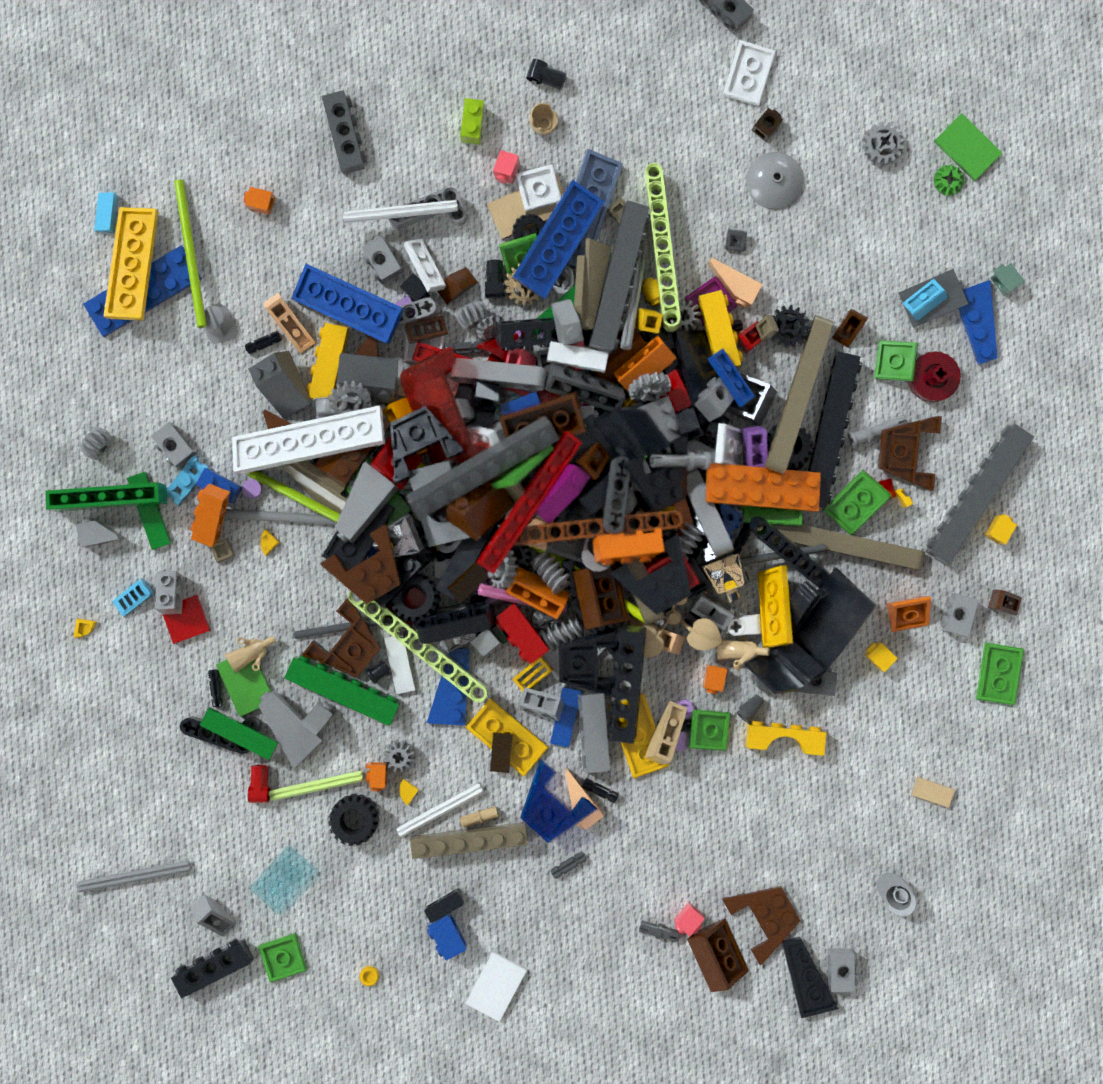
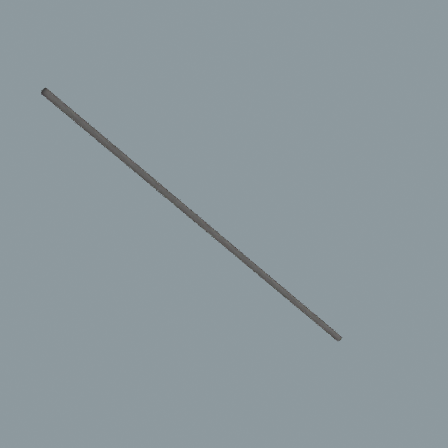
[294,544,826,639]

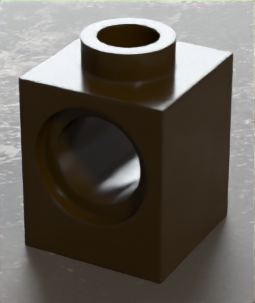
[751,107,783,142]

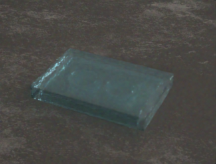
[249,845,317,914]

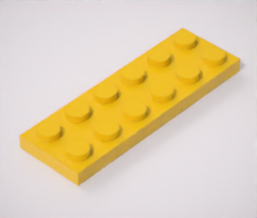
[104,207,159,321]

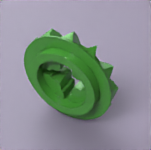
[933,164,965,195]

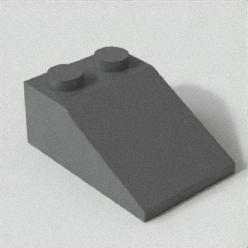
[248,351,312,419]
[717,373,777,426]

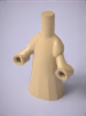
[224,636,276,674]
[717,636,770,670]

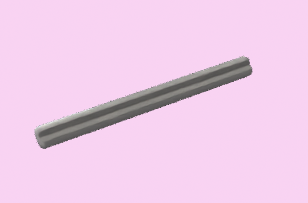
[621,253,647,350]
[77,861,191,892]

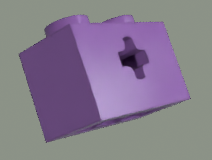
[742,426,768,468]

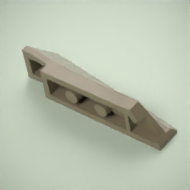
[574,238,611,331]
[280,460,347,514]

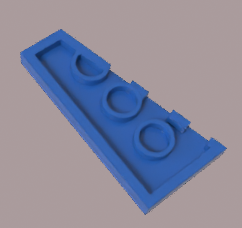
[958,280,998,365]
[427,648,470,726]

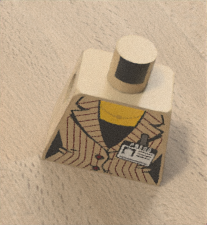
[702,554,744,602]

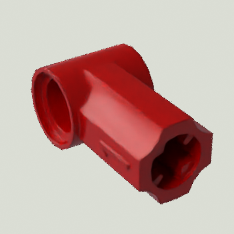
[248,765,270,803]

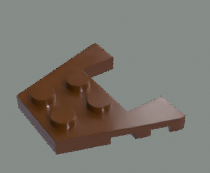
[878,416,942,491]
[320,524,401,604]
[302,598,382,677]
[722,886,801,965]

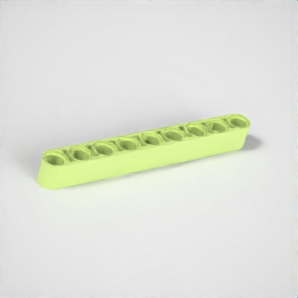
[645,163,680,332]
[348,591,488,702]

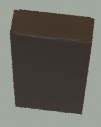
[447,562,489,603]
[490,732,512,773]

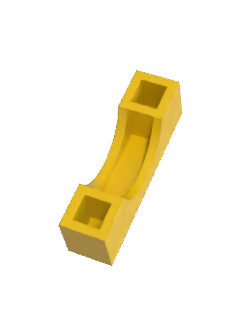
[745,720,826,756]

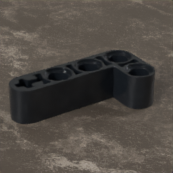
[414,593,493,644]
[180,716,262,754]

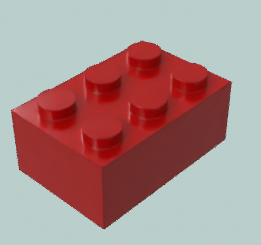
[495,603,549,664]

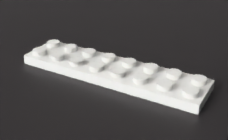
[232,405,385,475]

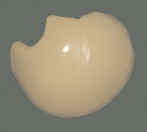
[529,103,558,135]

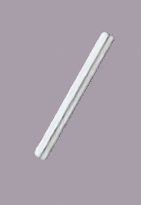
[343,200,458,223]

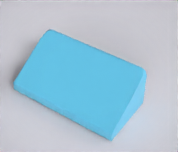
[94,192,118,233]
[903,279,948,321]

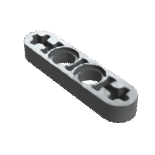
[603,456,630,534]

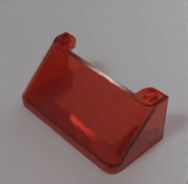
[400,346,490,465]

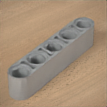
[450,358,547,391]
[687,468,734,557]

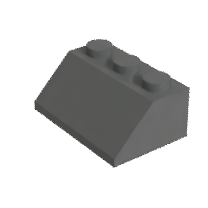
[337,353,398,403]

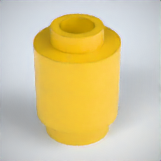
[641,277,660,307]

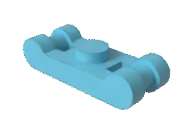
[167,455,209,506]

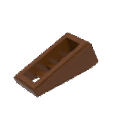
[405,316,448,344]

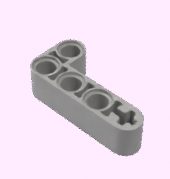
[389,187,467,229]
[396,298,441,330]

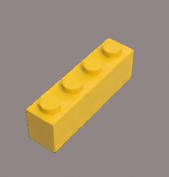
[698,290,743,368]
[307,323,350,400]

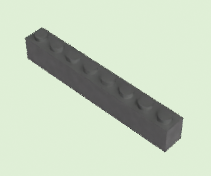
[588,200,650,356]
[406,416,559,520]
[925,424,1034,565]

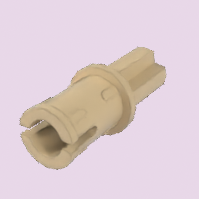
[460,806,499,828]

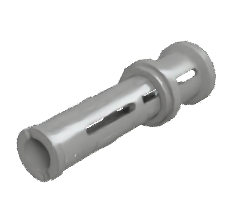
[848,416,907,449]
[650,452,711,470]

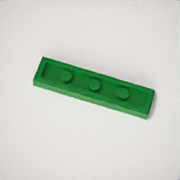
[127,472,172,550]
[200,707,279,760]

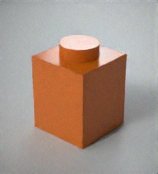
[244,186,275,215]
[702,664,727,694]

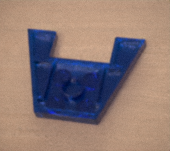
[520,760,598,843]

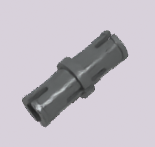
[639,920,679,942]

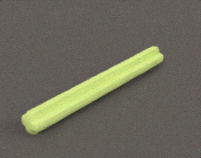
[269,771,363,801]

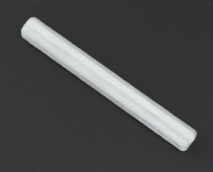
[397,784,484,837]

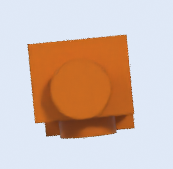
[366,762,388,791]

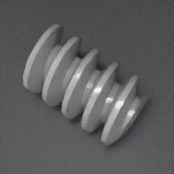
[666,522,706,561]
[530,552,570,594]
[541,614,584,651]

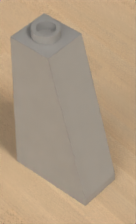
[335,462,398,543]
[258,689,323,768]

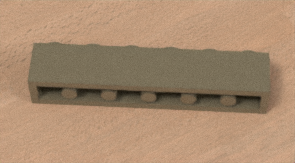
[410,822,528,859]

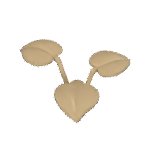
[630,597,722,658]

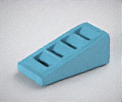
[112,579,155,617]

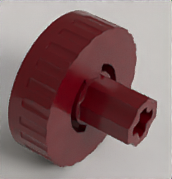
[908,351,961,403]

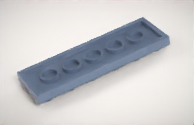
[566,149,623,269]

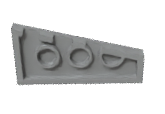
[638,396,695,472]

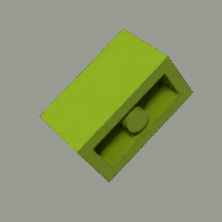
[460,98,485,145]

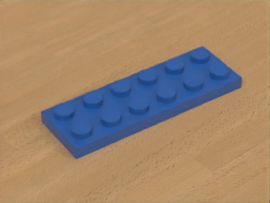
[512,180,604,299]
[83,245,202,337]
[291,263,405,344]

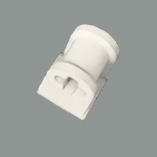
[725,614,762,636]

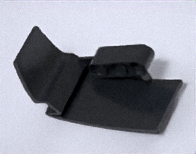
[527,407,671,520]
[745,567,876,694]

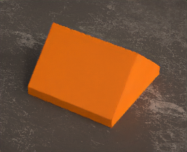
[886,596,931,632]

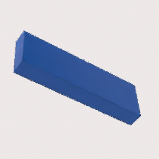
[708,348,755,407]
[550,687,582,748]

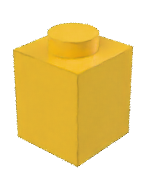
[635,308,663,333]
[984,514,1017,545]
[864,642,898,672]

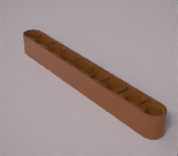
[514,511,683,546]

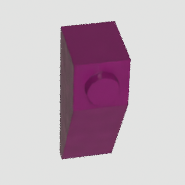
[535,464,590,524]

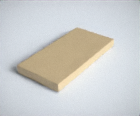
[487,174,564,240]

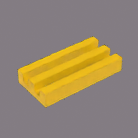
[512,655,554,692]

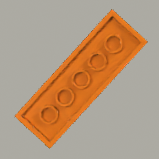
[705,463,821,512]

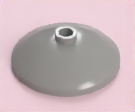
[746,152,804,209]

